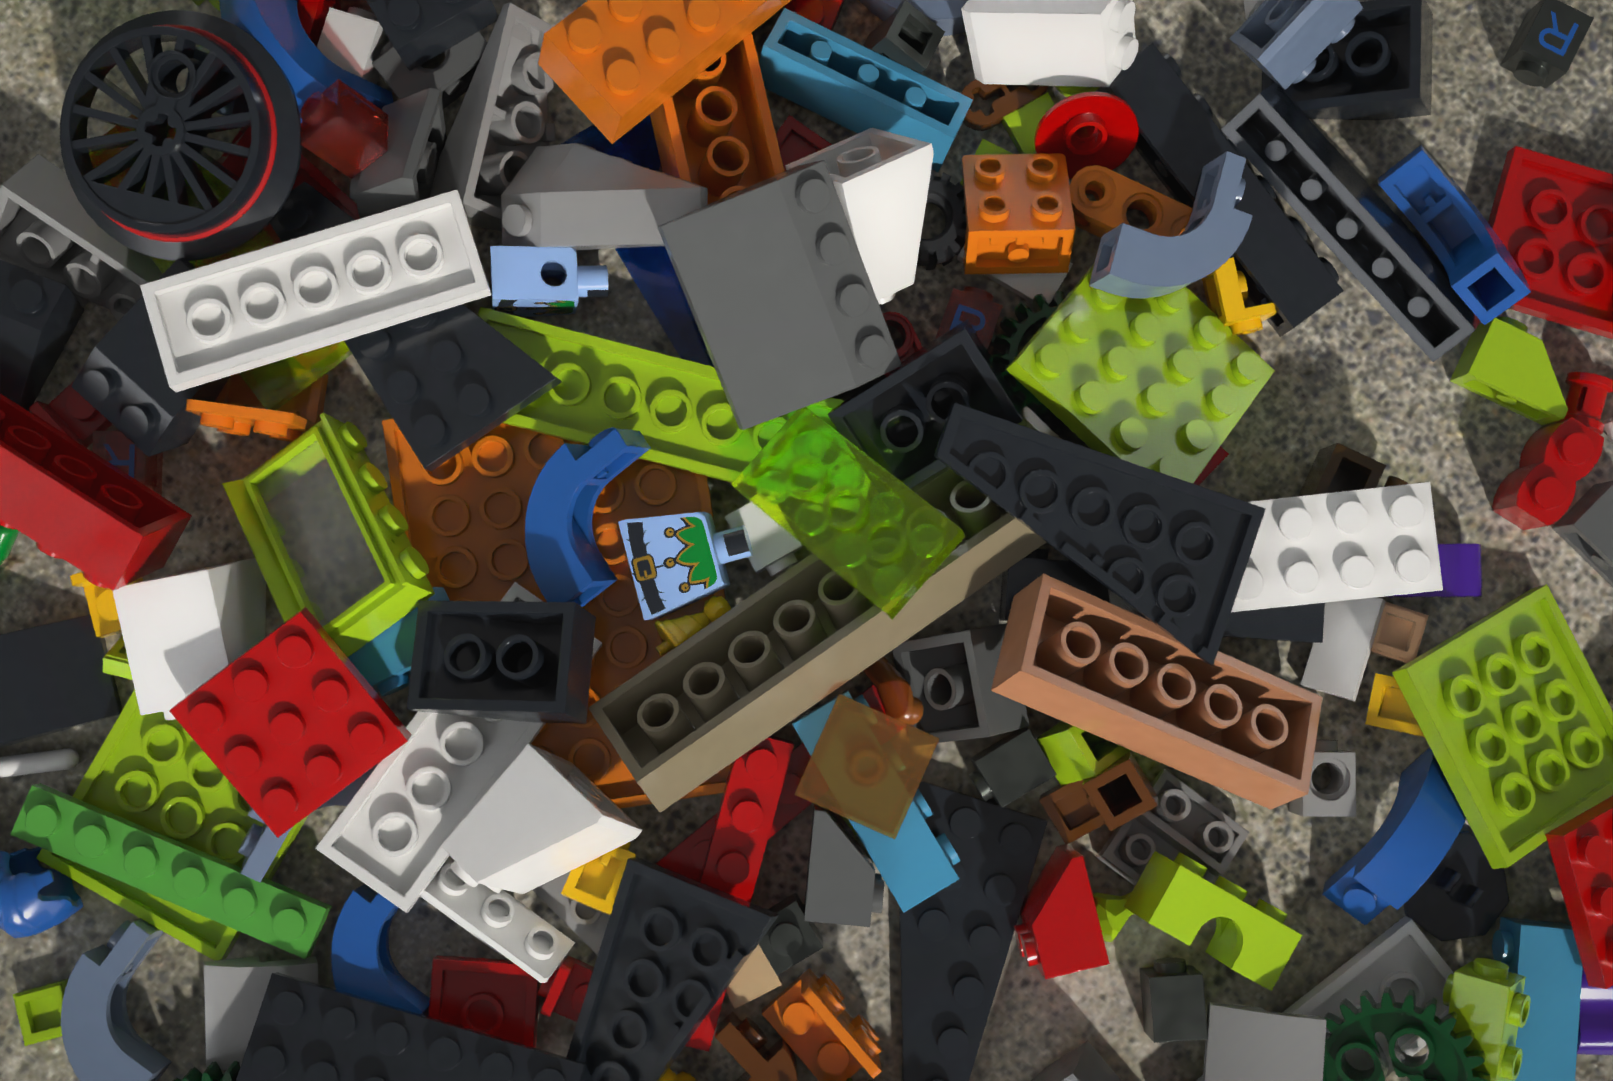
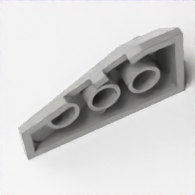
[430,3,556,232]
[501,143,708,250]
[0,154,164,320]

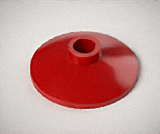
[1034,92,1139,179]

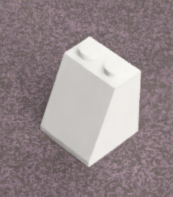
[961,0,1139,87]
[785,128,934,304]
[112,558,266,720]
[441,743,643,894]

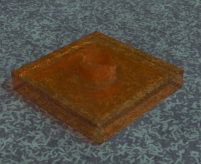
[794,694,939,839]

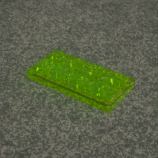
[731,407,965,620]

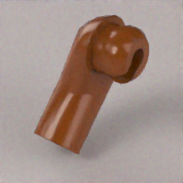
[863,656,924,726]

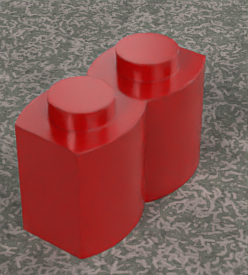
[1492,417,1604,530]

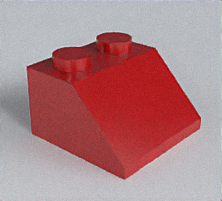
[1014,844,1110,980]

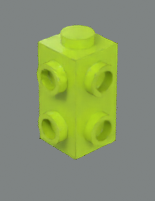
[1443,958,1531,1081]

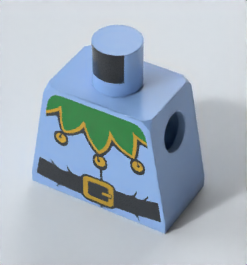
[490,246,608,317]
[618,512,753,620]

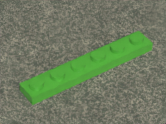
[10,783,332,959]

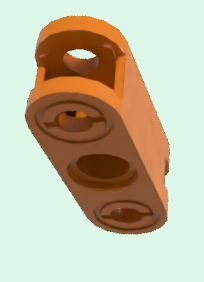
[1069,165,1193,238]

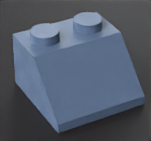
[1229,0,1363,90]

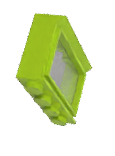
[222,412,435,657]

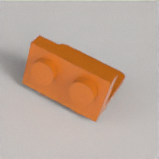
[185,365,329,442]

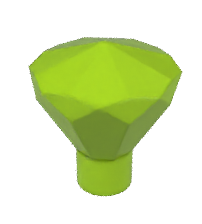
[1092,892,1134,942]

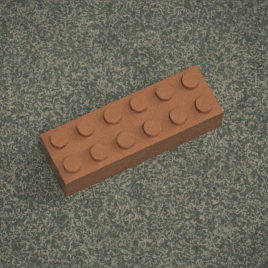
[991,573,1323,810]

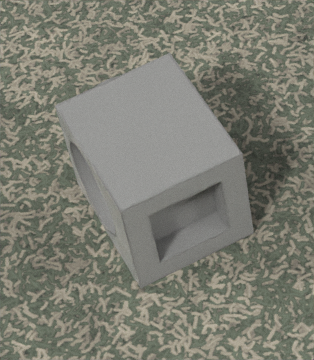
[1289,739,1356,817]

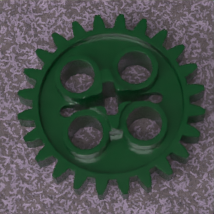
[1323,987,1491,1081]

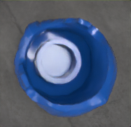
[0,847,84,938]

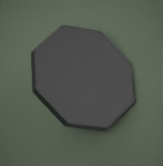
[1403,831,1510,942]

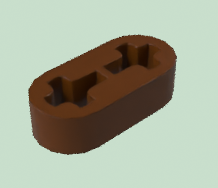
[961,79,1049,131]

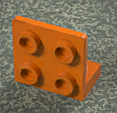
[961,153,1076,275]
[761,968,882,1081]

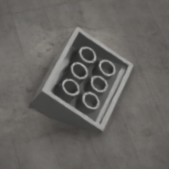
[657,160,902,430]

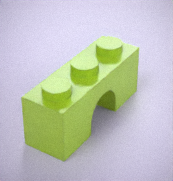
[1124,851,1302,992]

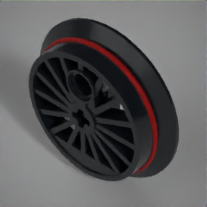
[60,10,302,261]

